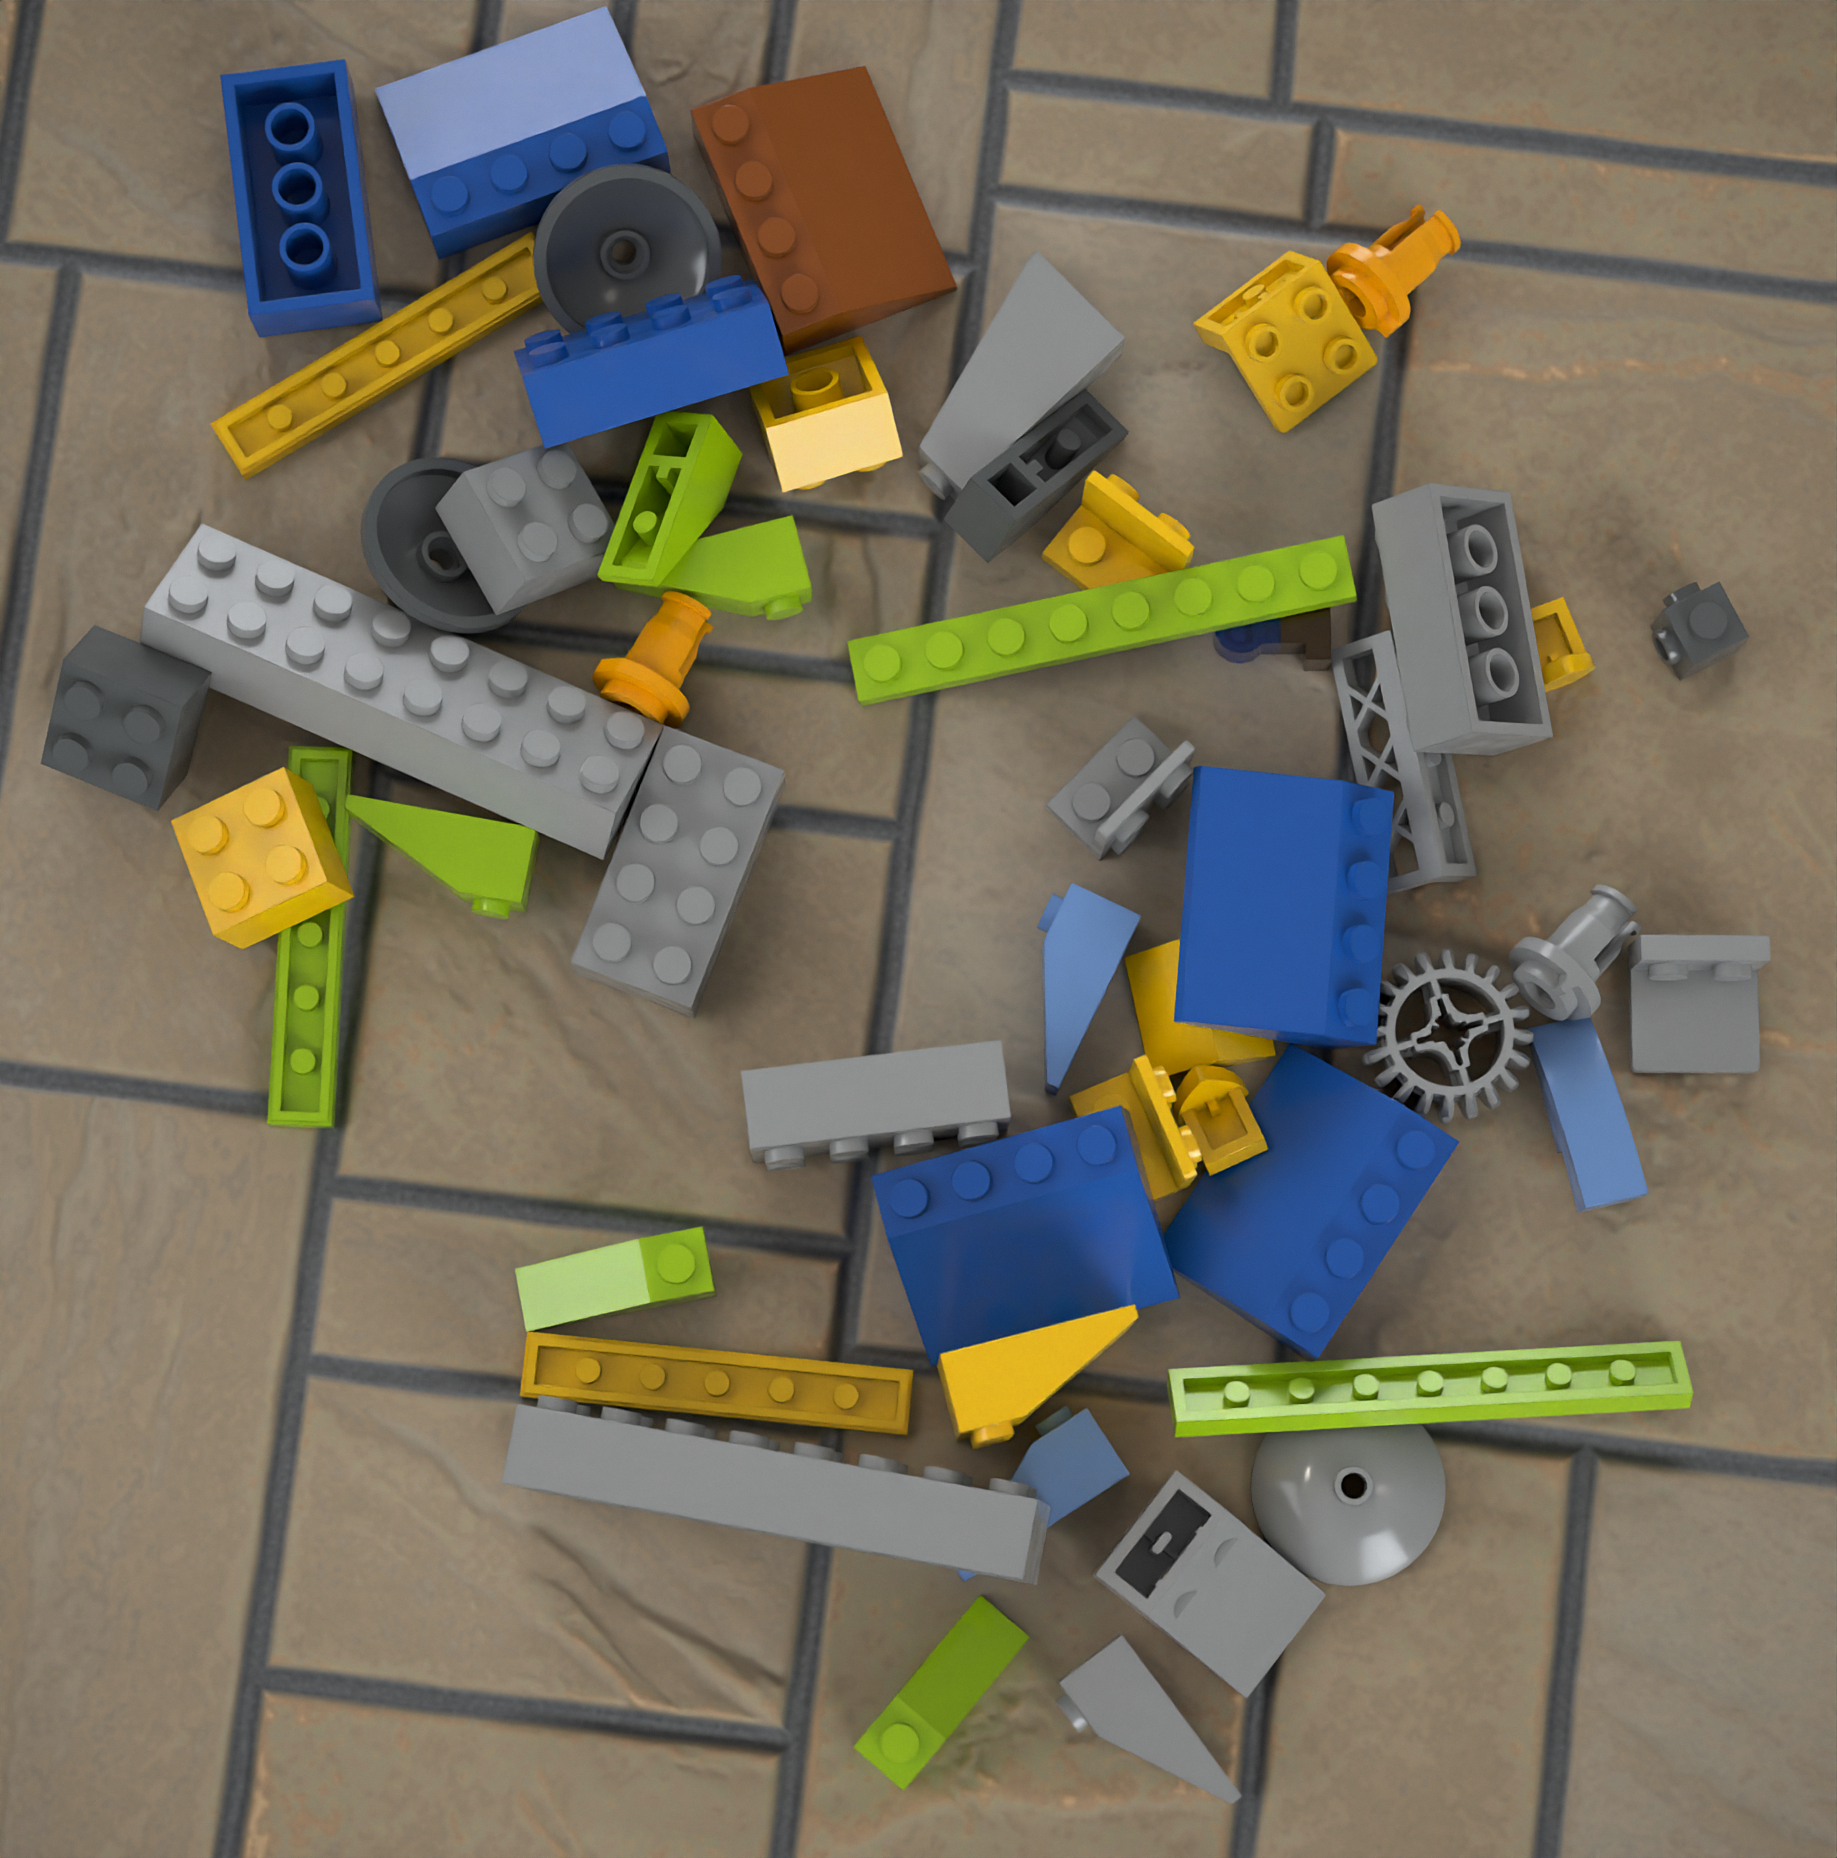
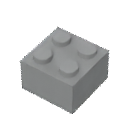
[435,442,615,616]

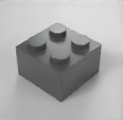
[41,625,212,811]

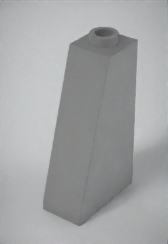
[918,251,1125,501]

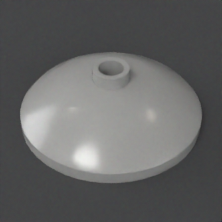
[1250,1424,1446,1586]

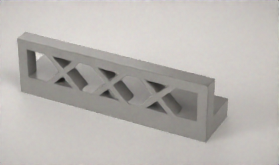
[1331,629,1477,895]

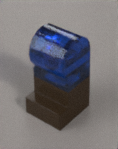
[1212,607,1331,671]

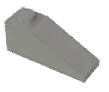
[1055,1635,1242,1804]

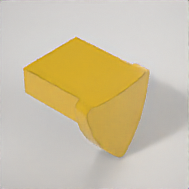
[1531,597,1596,692]
[1173,1065,1268,1176]

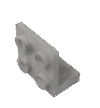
[1045,715,1196,861]
[1628,935,1770,1073]

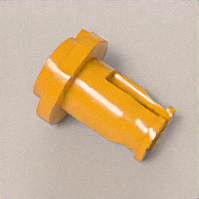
[1326,204,1461,338]
[592,591,713,729]

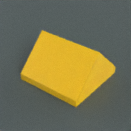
[1124,939,1276,1079]

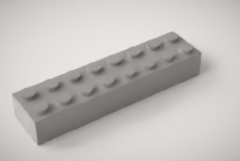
[140,524,664,860]
[501,1395,1051,1585]

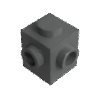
[1650,582,1749,681]

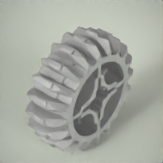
[1362,949,1534,1123]

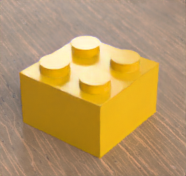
[171,767,355,950]

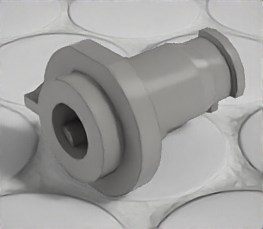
[1509,884,1642,1021]

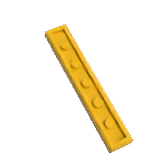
[210,232,543,481]
[520,1331,914,1436]

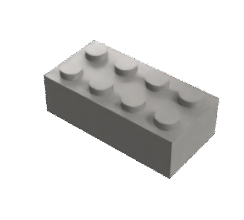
[1371,483,1553,756]
[571,725,786,1018]
[741,1040,1011,1172]

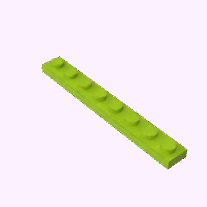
[847,535,1357,706]
[1166,1341,1694,1437]

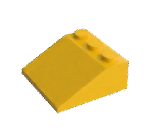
[937,1304,1138,1450]

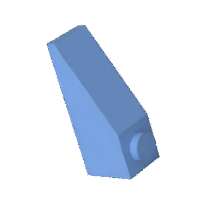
[1037,883,1141,1096]
[956,1405,1129,1582]

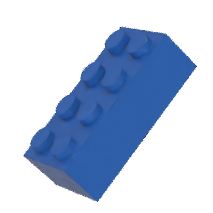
[220,59,383,338]
[514,275,789,449]

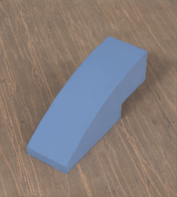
[1526,1017,1648,1213]

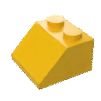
[747,336,903,493]

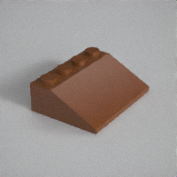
[690,66,957,357]

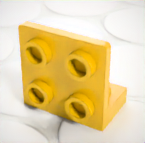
[1193,250,1378,433]
[1042,470,1195,590]
[1068,1054,1202,1202]

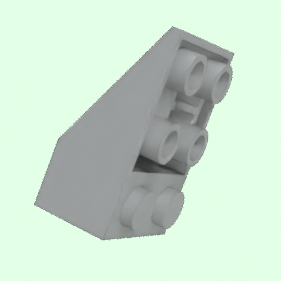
[1092,1470,1326,1699]

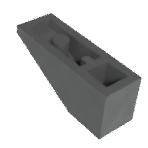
[944,389,1129,563]

